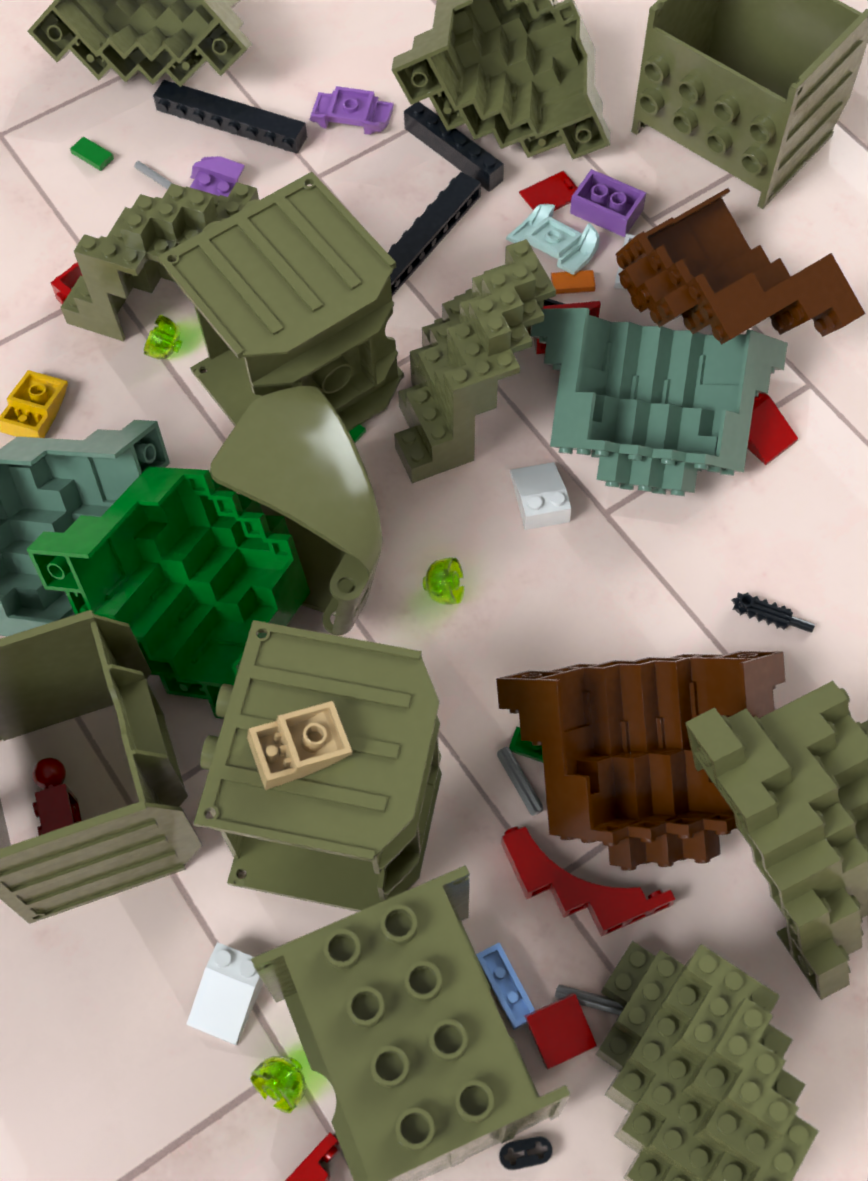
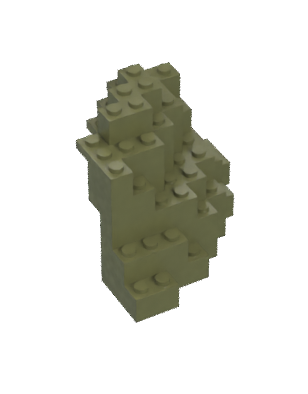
[27,0,252,87]
[391,0,610,159]
[61,182,259,341]
[394,239,556,483]
[685,681,868,1000]
[595,941,819,1181]

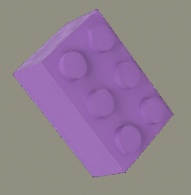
[570,169,646,237]

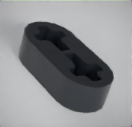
[499,1136,552,1171]

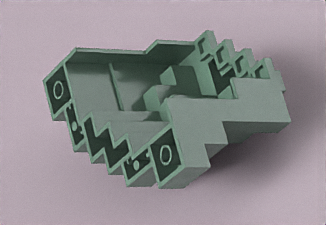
[530,308,788,496]
[0,420,170,637]

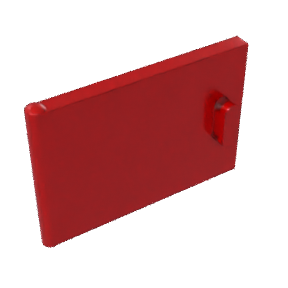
[519,171,578,211]

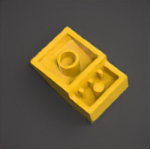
[0,370,68,438]

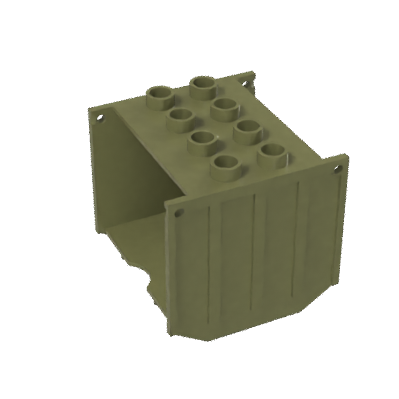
[631,0,868,209]
[157,172,404,432]
[0,610,202,924]
[193,620,442,912]
[251,865,570,1181]

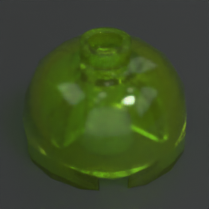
[143,314,183,360]
[423,557,464,605]
[250,1056,306,1114]

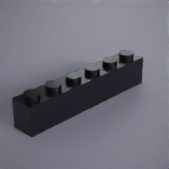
[404,102,504,192]

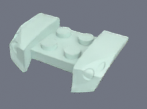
[506,204,600,275]

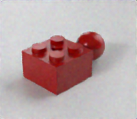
[32,758,82,836]

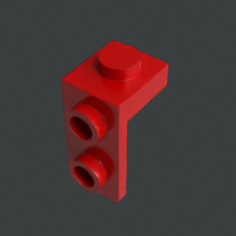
[50,262,82,304]

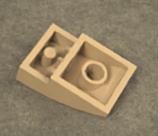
[247,701,352,790]

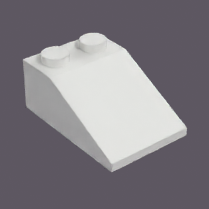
[510,462,572,530]
[187,942,264,1045]

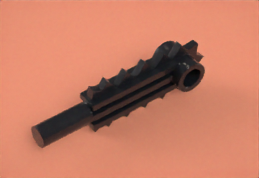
[731,592,815,633]

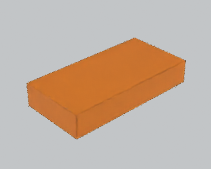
[551,270,596,294]

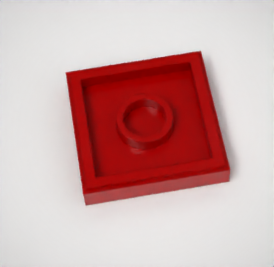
[525,993,597,1069]

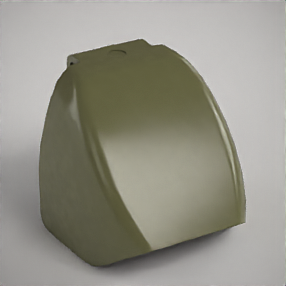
[210,386,383,635]

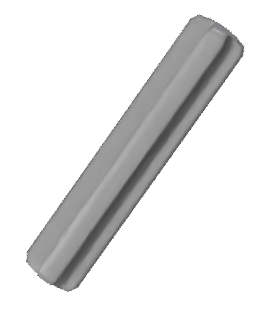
[497,747,543,816]

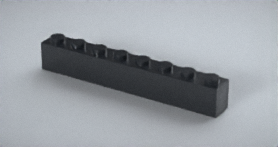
[153,80,307,153]
[388,172,481,296]

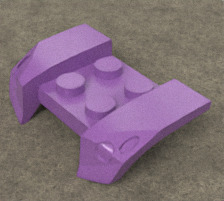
[309,86,394,134]
[190,156,245,197]

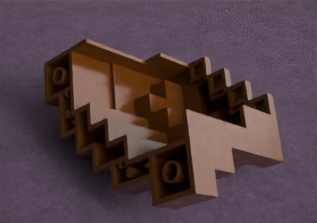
[615,188,866,345]
[496,651,786,871]

